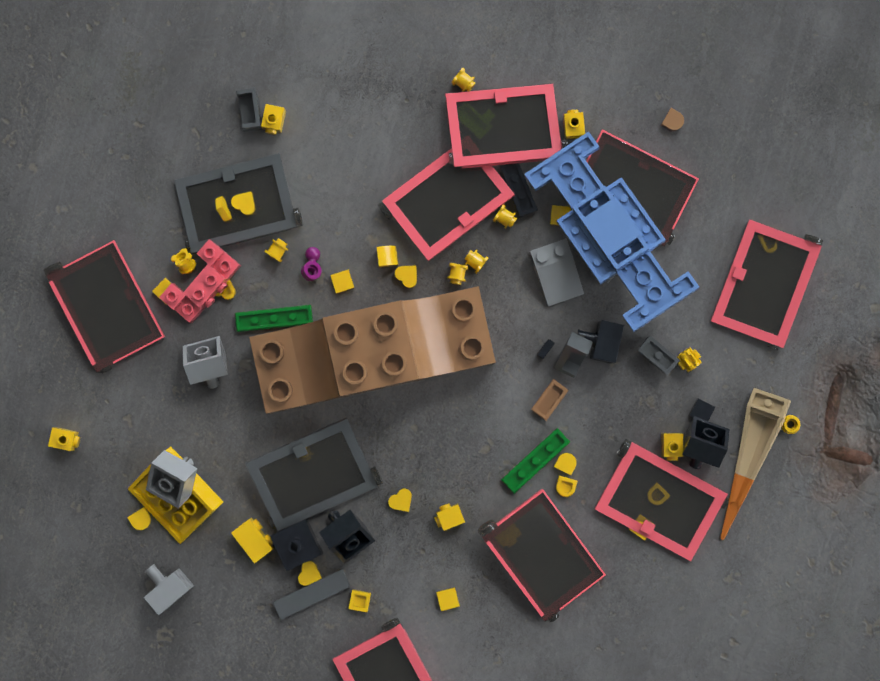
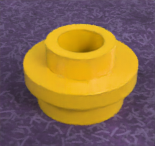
[781,415,800,434]

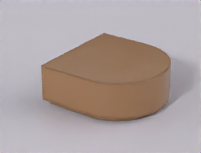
[661,108,684,131]

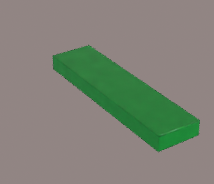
[235,305,313,332]
[501,428,570,494]

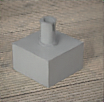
[183,336,228,389]
[146,450,197,508]
[144,564,194,615]

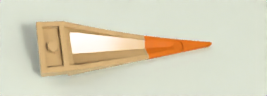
[720,388,791,540]

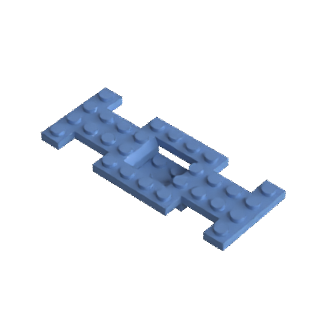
[524,131,699,332]

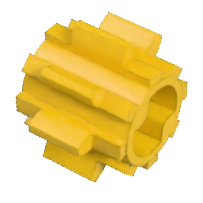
[677,347,702,372]

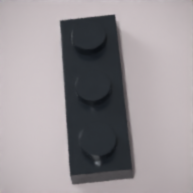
[499,163,538,217]

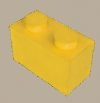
[231,517,275,564]

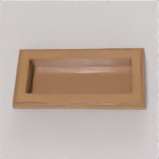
[531,379,569,421]

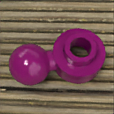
[301,247,322,281]

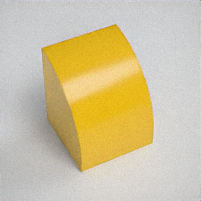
[376,246,398,268]

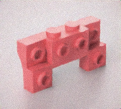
[159,239,242,323]

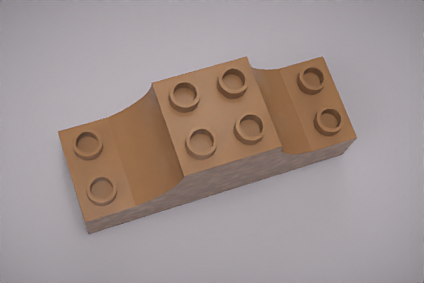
[249,286,496,414]

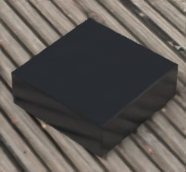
[537,339,555,359]
[689,398,715,421]

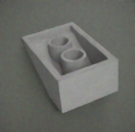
[529,238,584,307]

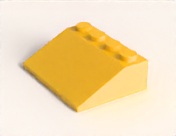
[128,447,223,544]

